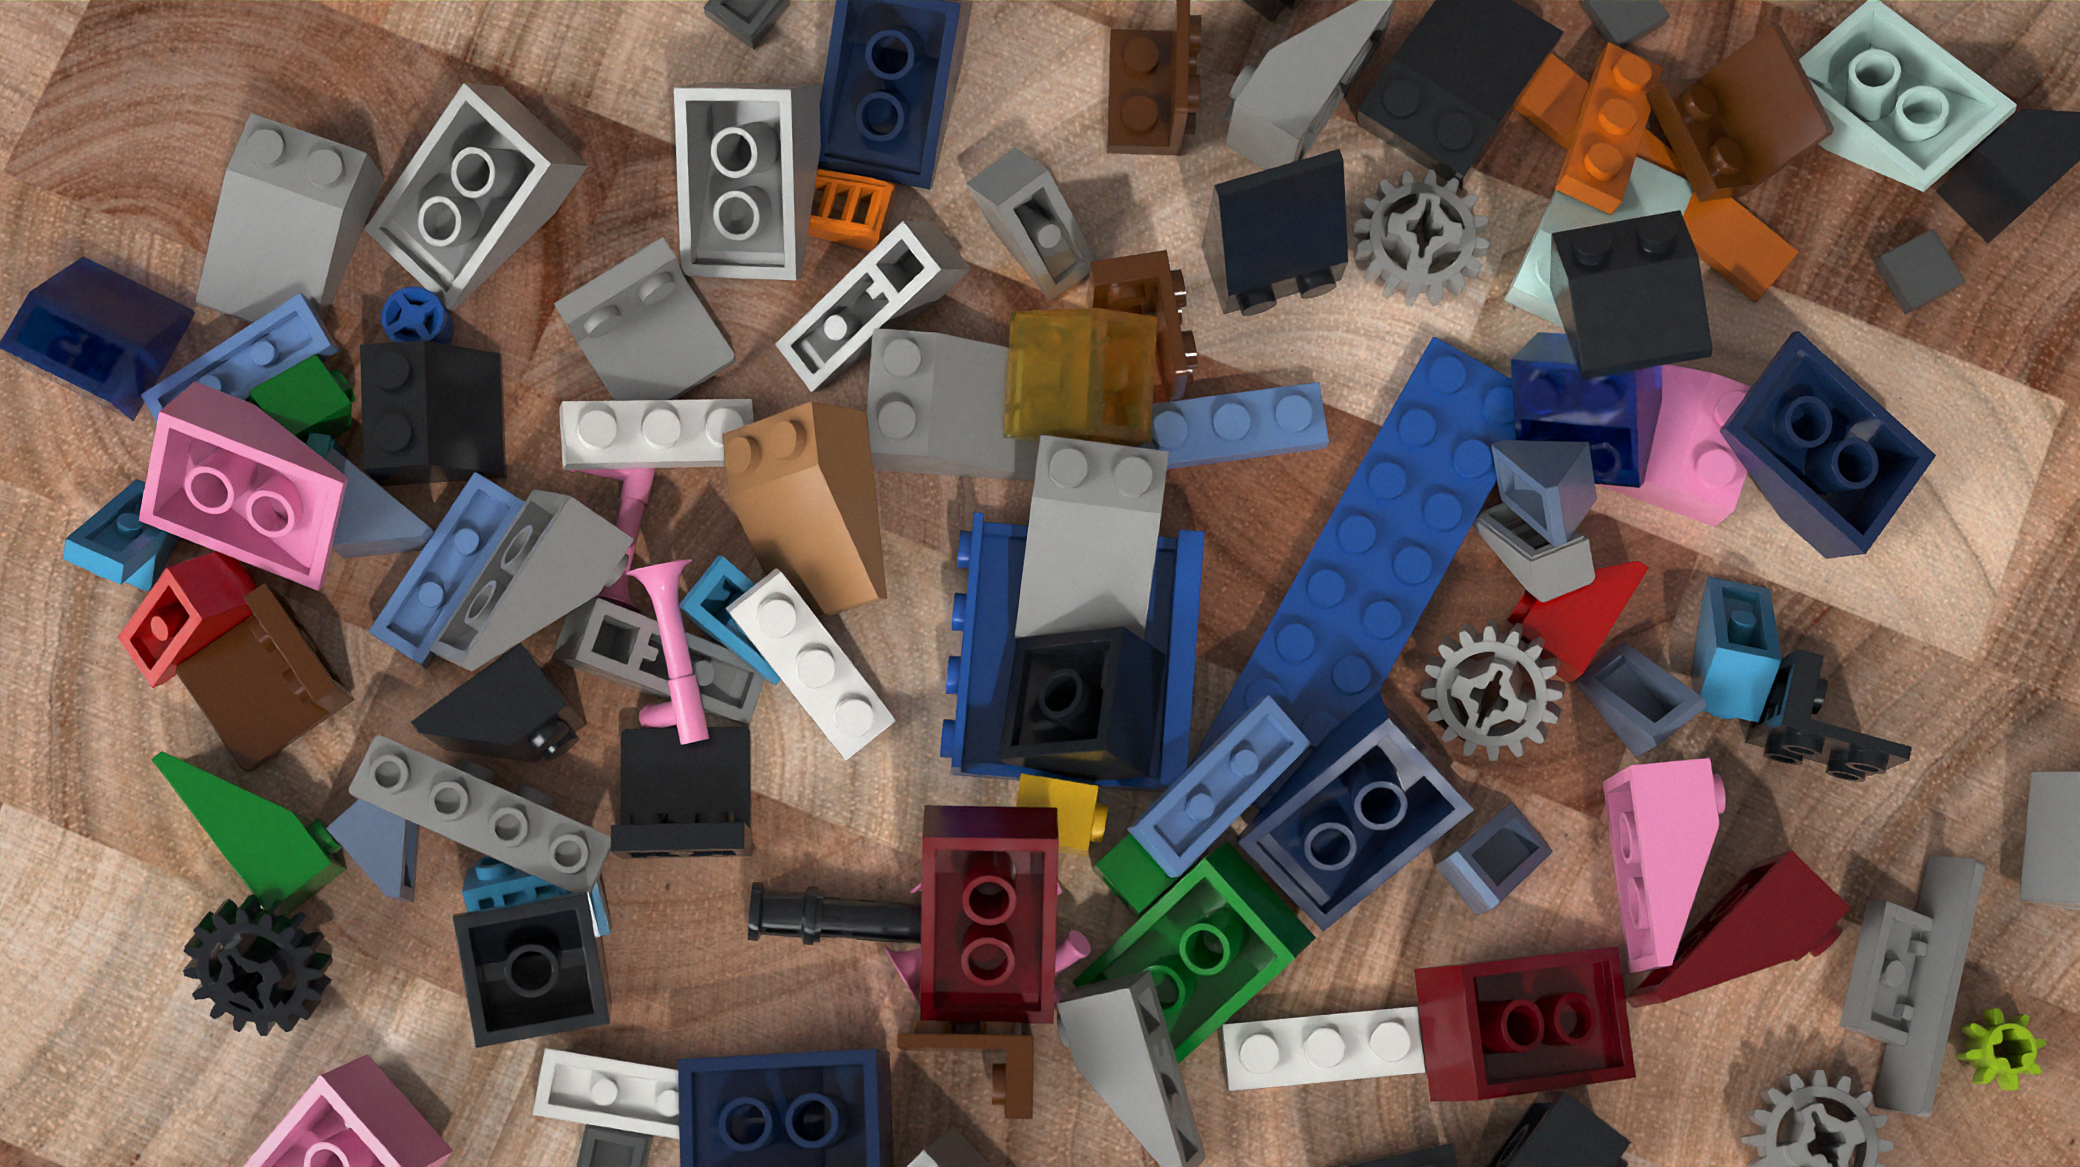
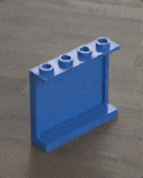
[940,512,1205,793]

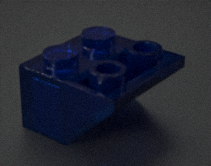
[0,256,196,421]
[1511,332,1662,488]

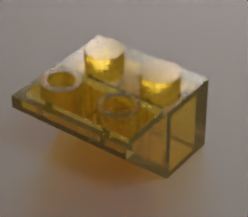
[1003,308,1157,447]

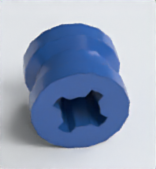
[381,287,454,345]

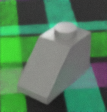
[966,148,1097,301]

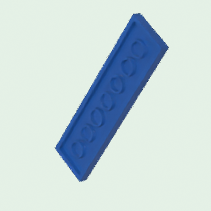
[1187,336,1543,811]

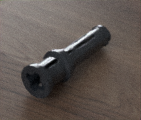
[748,882,921,945]

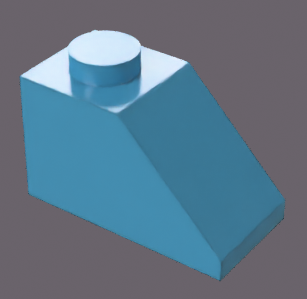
[1691,576,1782,722]

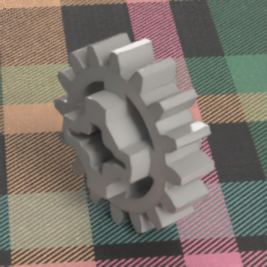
[1352,170,1490,306]
[1421,618,1565,761]
[1741,1070,1894,1167]

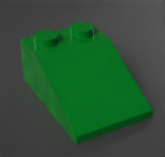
[1072,840,1316,1064]

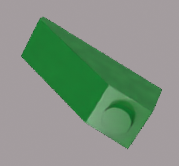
[151,751,347,916]

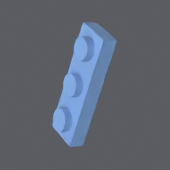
[141,293,339,422]
[1132,382,1329,469]
[368,472,525,669]
[1127,695,1312,878]

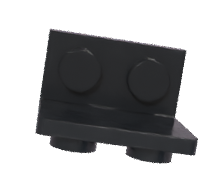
[1745,649,1912,782]
[611,726,752,859]

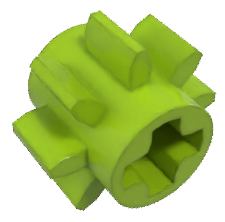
[1955,1008,2047,1091]

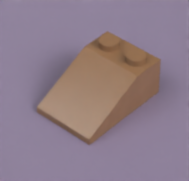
[722,401,887,619]

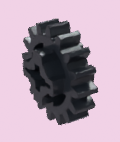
[183,895,333,1036]

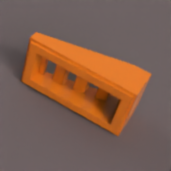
[808,169,897,252]

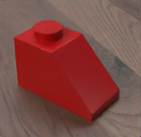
[118,551,257,688]
[1506,561,1649,684]

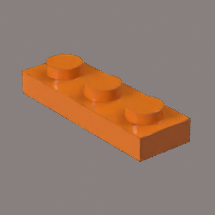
[1555,42,1664,215]

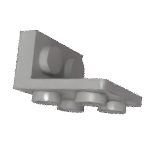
[554,237,736,401]

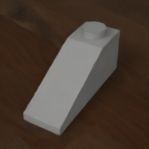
[775,221,971,392]
[551,597,765,725]
[1057,970,1206,1167]

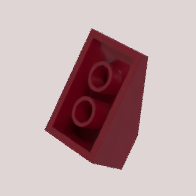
[920,805,1059,1024]
[1625,850,1851,1008]
[1414,946,1636,1102]

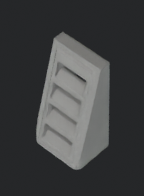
[1473,503,1595,602]

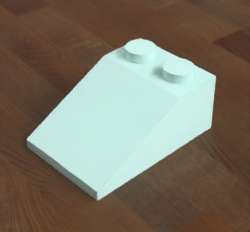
[1799,0,2017,192]
[1504,157,1694,328]

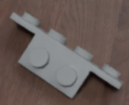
[349,735,611,896]
[1839,856,1985,1118]

